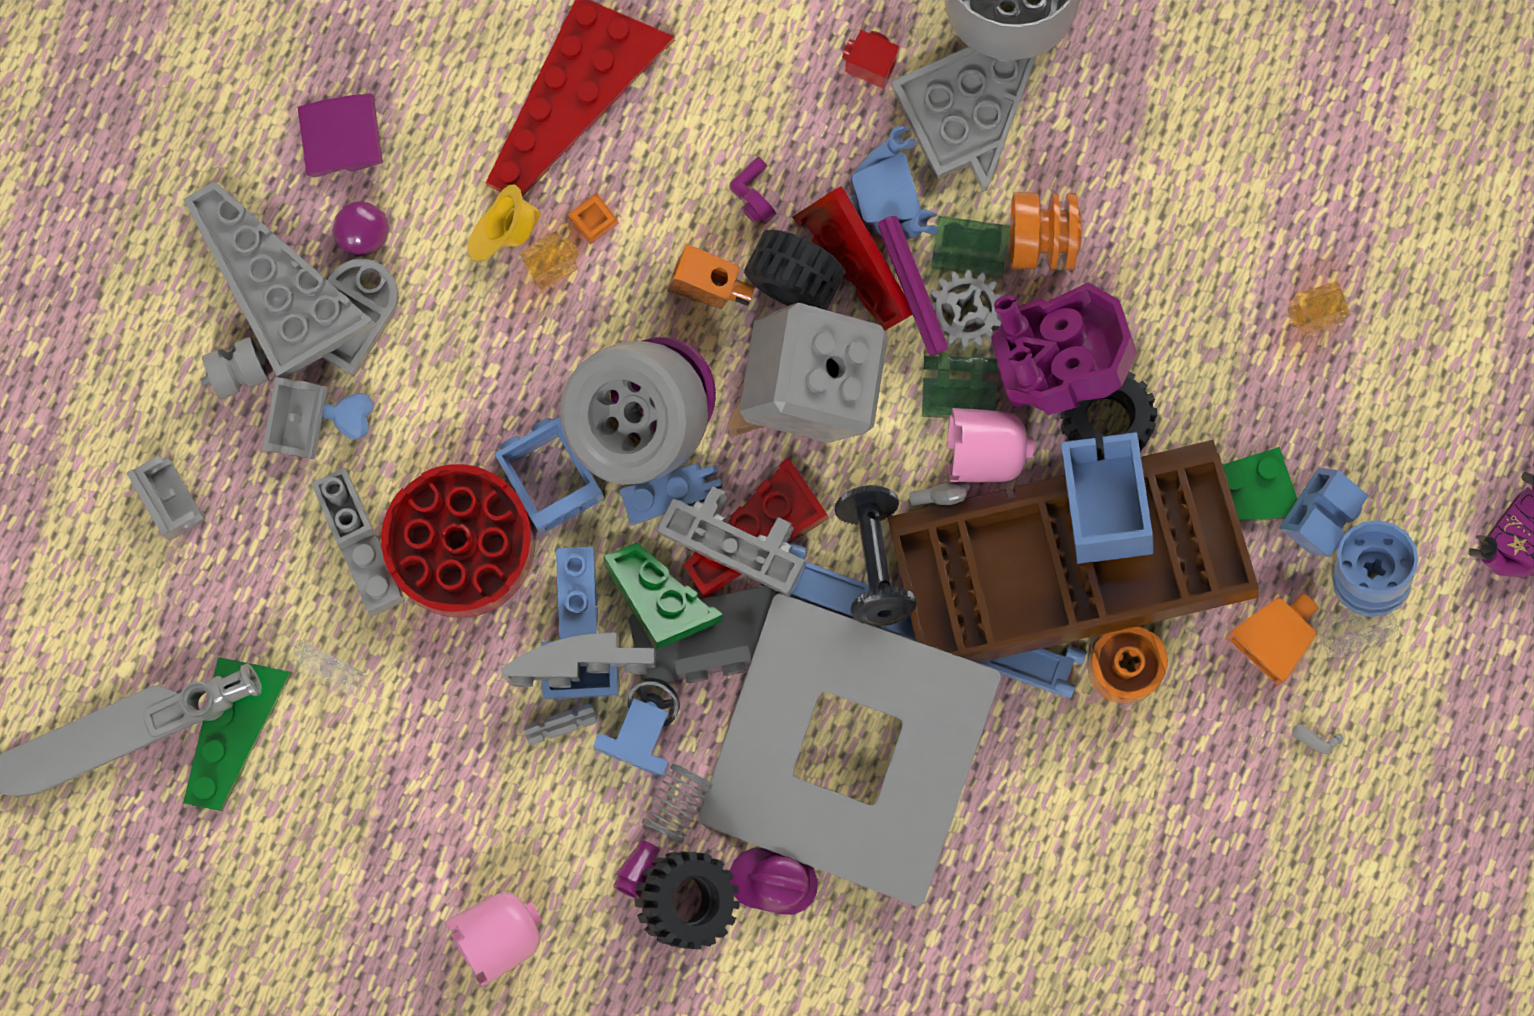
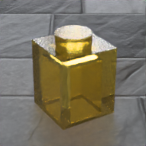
[519,231,579,292]
[1288,281,1350,336]

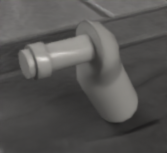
[1292,724,1344,754]

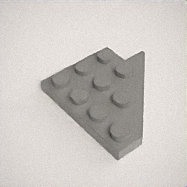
[891,47,1036,192]

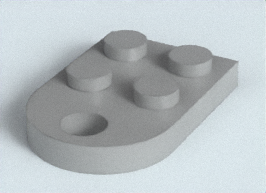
[322,259,399,376]

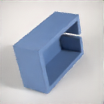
[1061,432,1153,564]

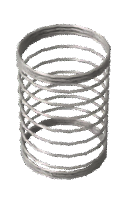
[642,763,713,844]

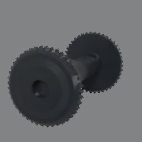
[834,485,917,626]

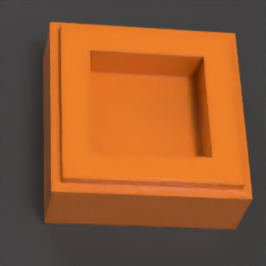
[568,193,619,245]

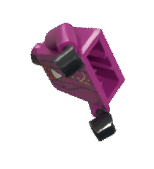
[1468,464,1534,578]

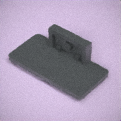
[629,586,775,687]

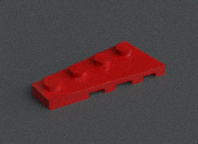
[792,186,912,331]
[683,457,829,599]

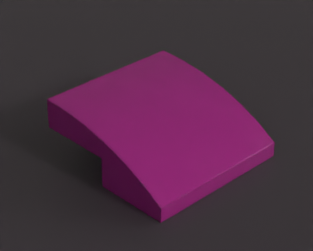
[297,93,383,178]

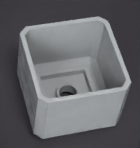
[739,303,888,443]

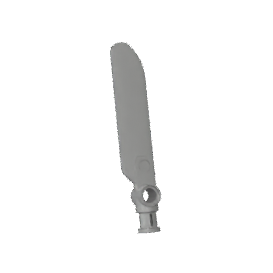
[0,663,262,797]

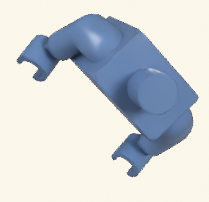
[848,126,939,240]

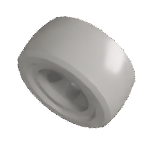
[944,0,1080,60]
[560,341,708,484]

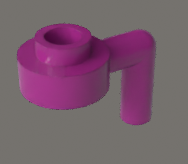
[729,156,777,224]

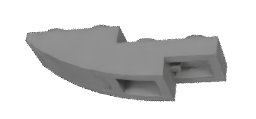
[311,468,405,617]
[501,632,656,688]

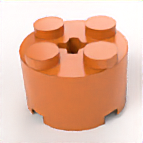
[1087,626,1168,704]

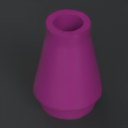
[613,840,660,898]

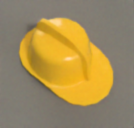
[467,185,541,262]

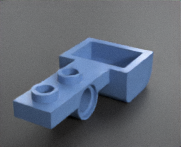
[541,547,620,700]

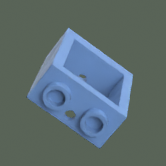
[494,417,605,535]

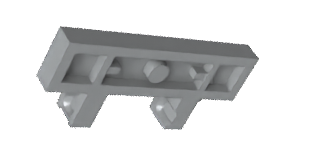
[656,486,807,597]

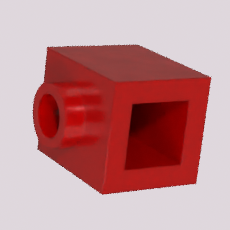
[842,29,900,89]

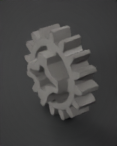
[929,270,1004,351]

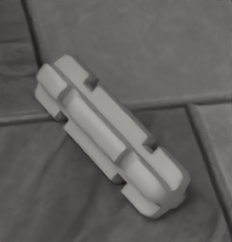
[524,704,597,745]

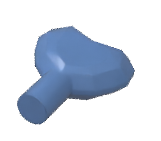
[322,393,374,439]

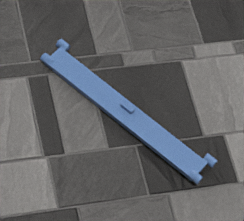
[782,543,1087,699]

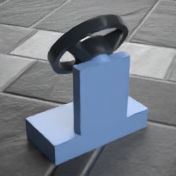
[593,678,680,778]

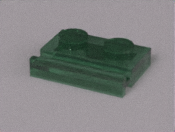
[931,215,1011,280]

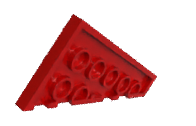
[485,0,675,197]

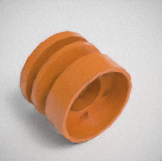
[1010,192,1082,271]

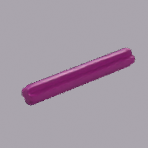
[878,216,948,356]

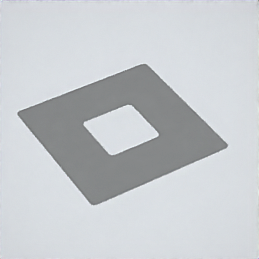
[699,594,1001,906]

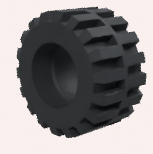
[744,229,846,310]
[1060,371,1158,461]
[635,851,740,950]

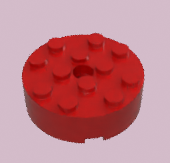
[381,464,535,618]

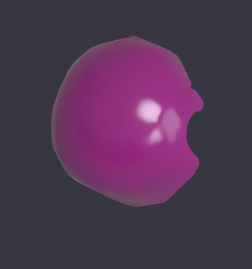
[332,201,389,257]

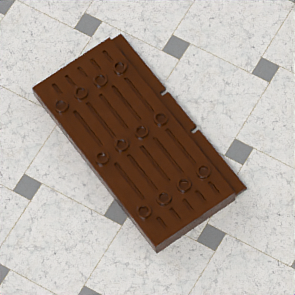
[887,440,1259,663]

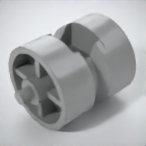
[200,336,269,400]

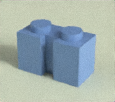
[1279,467,1369,557]

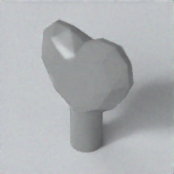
[909,481,971,506]

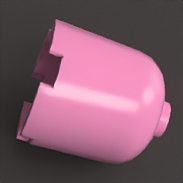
[947,408,1034,483]
[445,892,542,987]

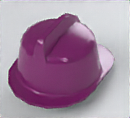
[730,848,818,915]

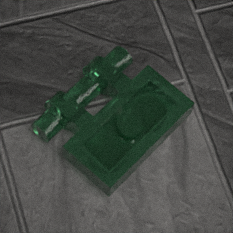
[921,352,997,418]

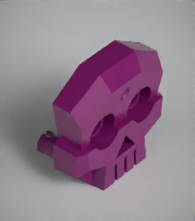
[991,282,1137,415]

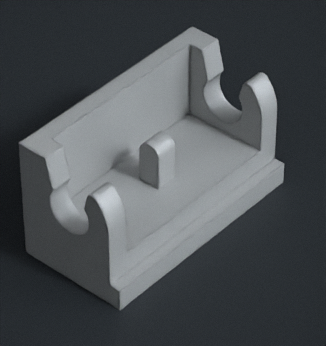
[262,377,328,459]
[127,456,205,541]

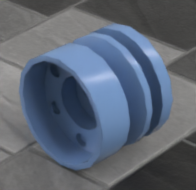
[1332,520,1418,617]

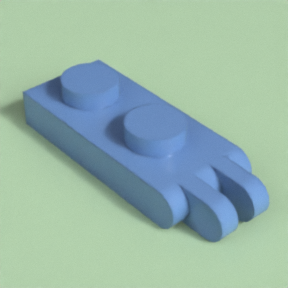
[619,463,723,526]

